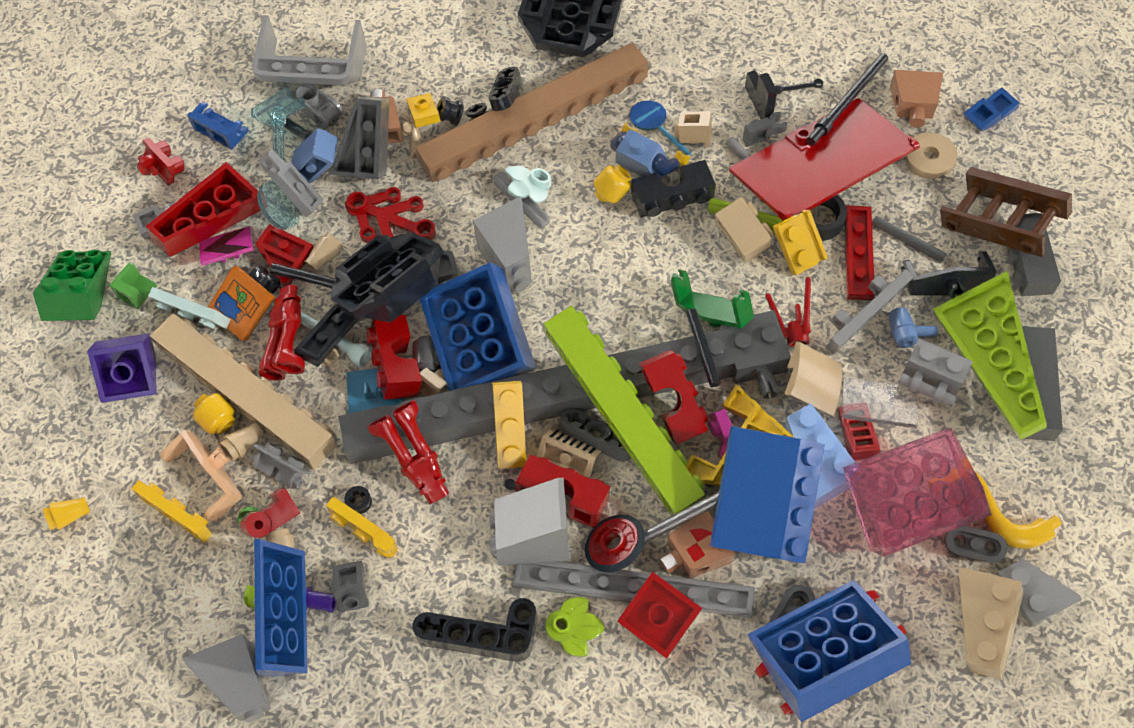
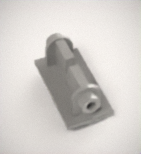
[251,442,312,489]

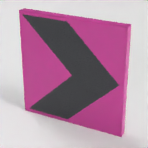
[199,226,254,266]

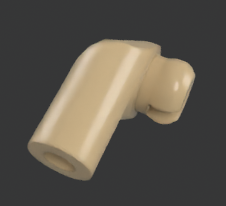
[402,122,422,159]

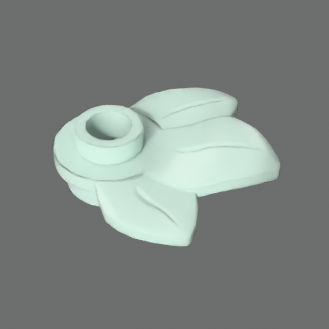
[505,166,551,203]

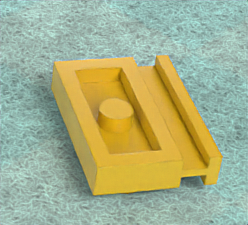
[773,210,828,276]

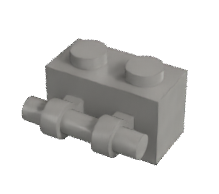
[898,338,972,407]

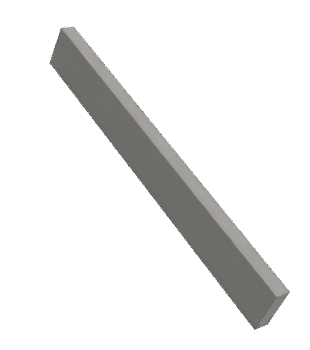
[513,561,755,618]

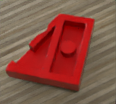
[255,224,314,287]

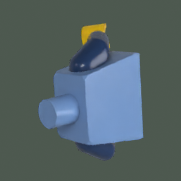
[610,122,691,180]

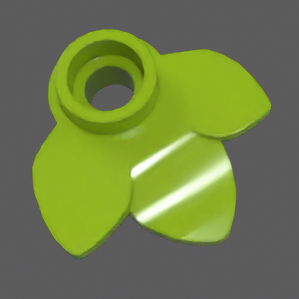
[545,597,605,657]

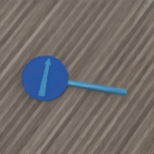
[629,100,691,155]

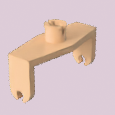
[160,430,243,522]

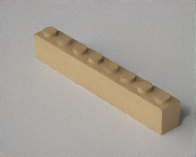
[150,313,337,470]

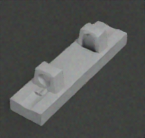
[825,269,914,354]

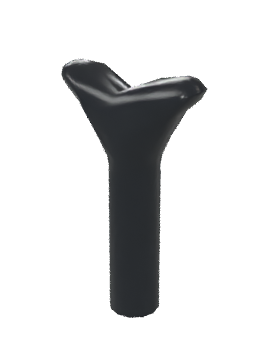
[281,117,312,141]

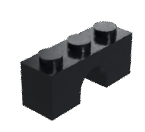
[631,160,716,218]

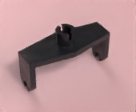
[901,251,996,299]

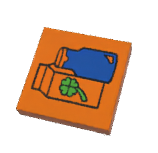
[207,266,275,341]

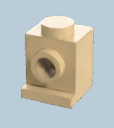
[674,111,712,147]

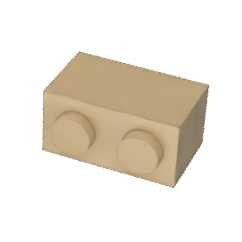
[715,197,773,263]

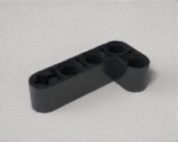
[412,598,537,662]

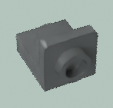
[332,561,369,612]

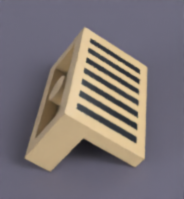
[536,426,602,478]

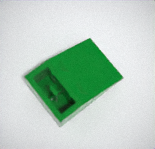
[33,249,111,321]

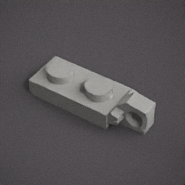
[258,149,323,217]

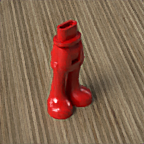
[258,285,305,381]
[367,400,449,504]

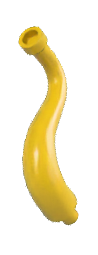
[926,467,1062,549]

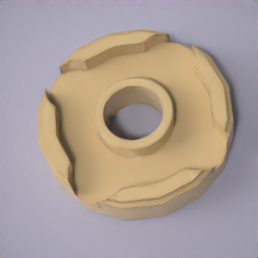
[904,132,958,179]

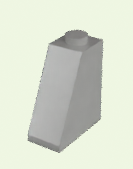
[184,634,271,722]

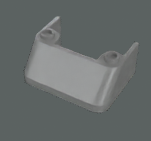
[252,15,367,85]

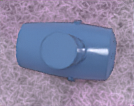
[889,307,938,348]

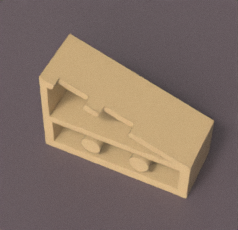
[958,566,1024,680]

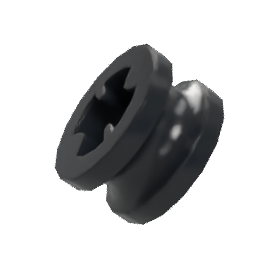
[465,103,489,121]
[344,486,372,514]

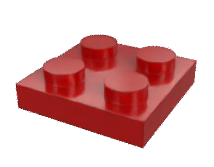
[617,571,702,659]

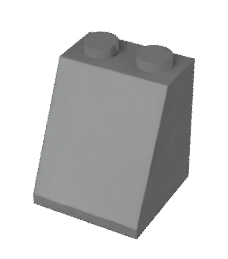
[473,197,532,293]
[489,478,570,566]

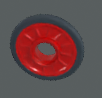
[585,515,645,573]

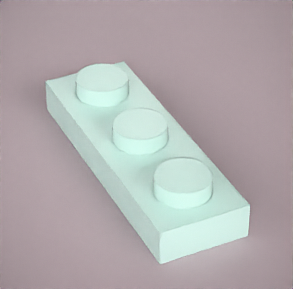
[148,287,231,329]

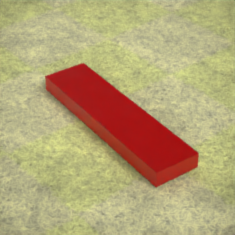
[844,205,875,301]

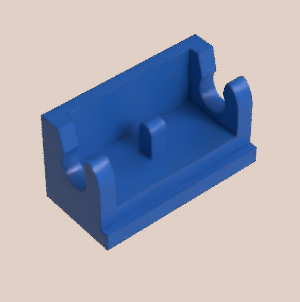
[187,102,249,150]

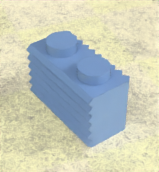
[291,128,338,183]

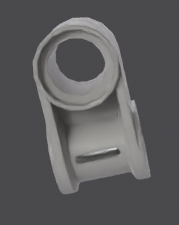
[296,84,343,130]

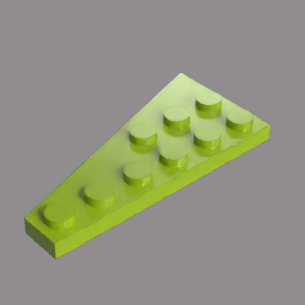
[933,271,1047,440]

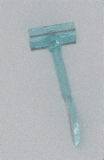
[251,88,305,230]

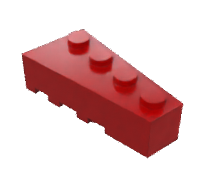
[145,162,266,257]

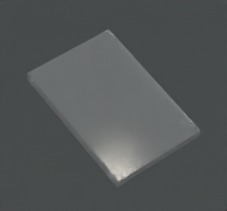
[842,377,918,429]

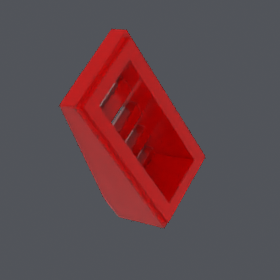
[837,404,881,460]

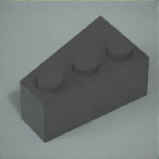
[329,96,390,179]

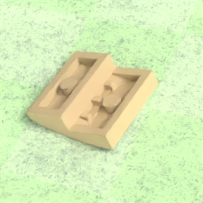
[784,342,842,416]

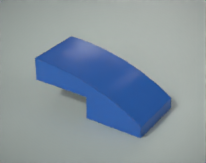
[964,87,1020,132]

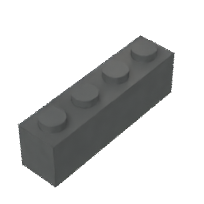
[1022,326,1063,441]

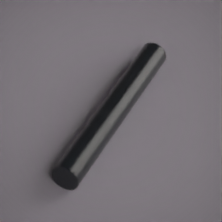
[270,263,336,289]
[686,309,721,388]

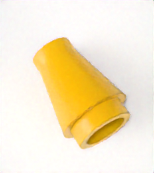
[43,497,91,530]

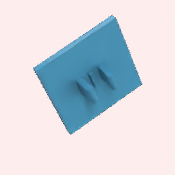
[346,368,404,414]

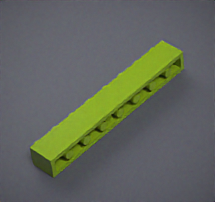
[543,305,705,516]

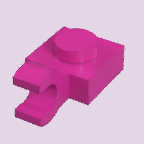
[708,409,732,459]

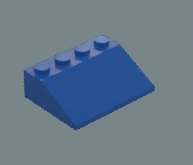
[420,262,537,391]
[710,426,825,564]
[254,539,308,677]
[748,580,911,722]

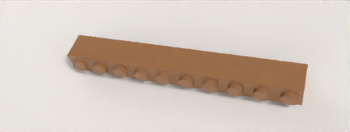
[415,42,648,183]

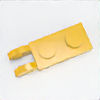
[326,497,398,558]

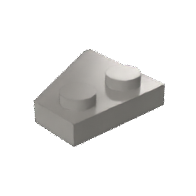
[995,559,1082,627]

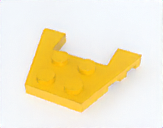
[686,385,795,486]

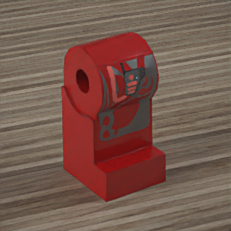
[240,488,300,538]

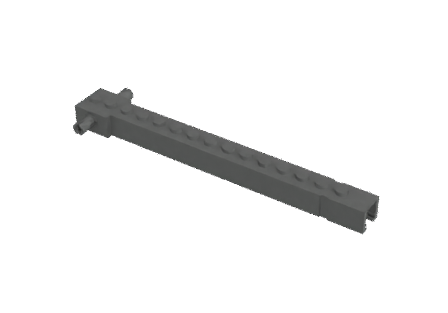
[338,298,791,464]

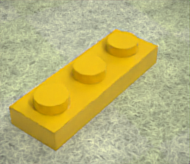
[492,381,526,469]
[131,480,212,543]

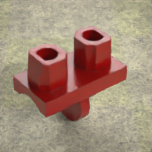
[137,137,184,186]

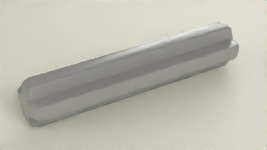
[493,172,550,229]

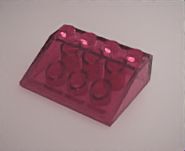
[843,428,992,557]

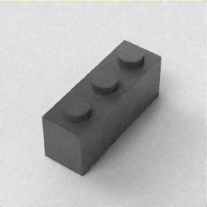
[1007,213,1061,297]

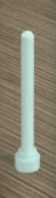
[271,294,373,368]

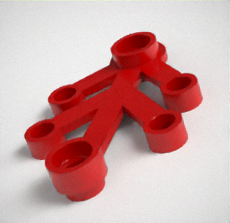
[345,187,436,243]

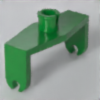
[671,269,754,329]

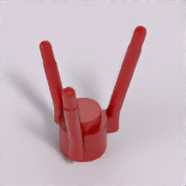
[765,277,811,347]

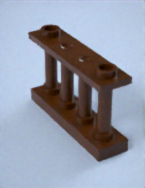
[940,167,1072,258]

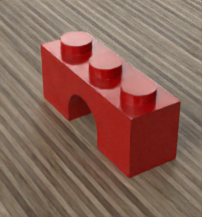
[366,315,422,400]
[639,350,709,445]
[516,454,610,528]

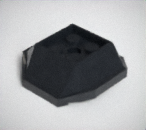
[518,0,624,58]
[331,233,444,323]

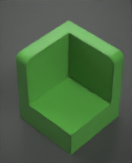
[109,262,157,309]

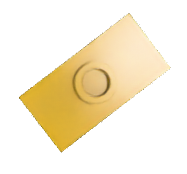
[406,93,440,128]

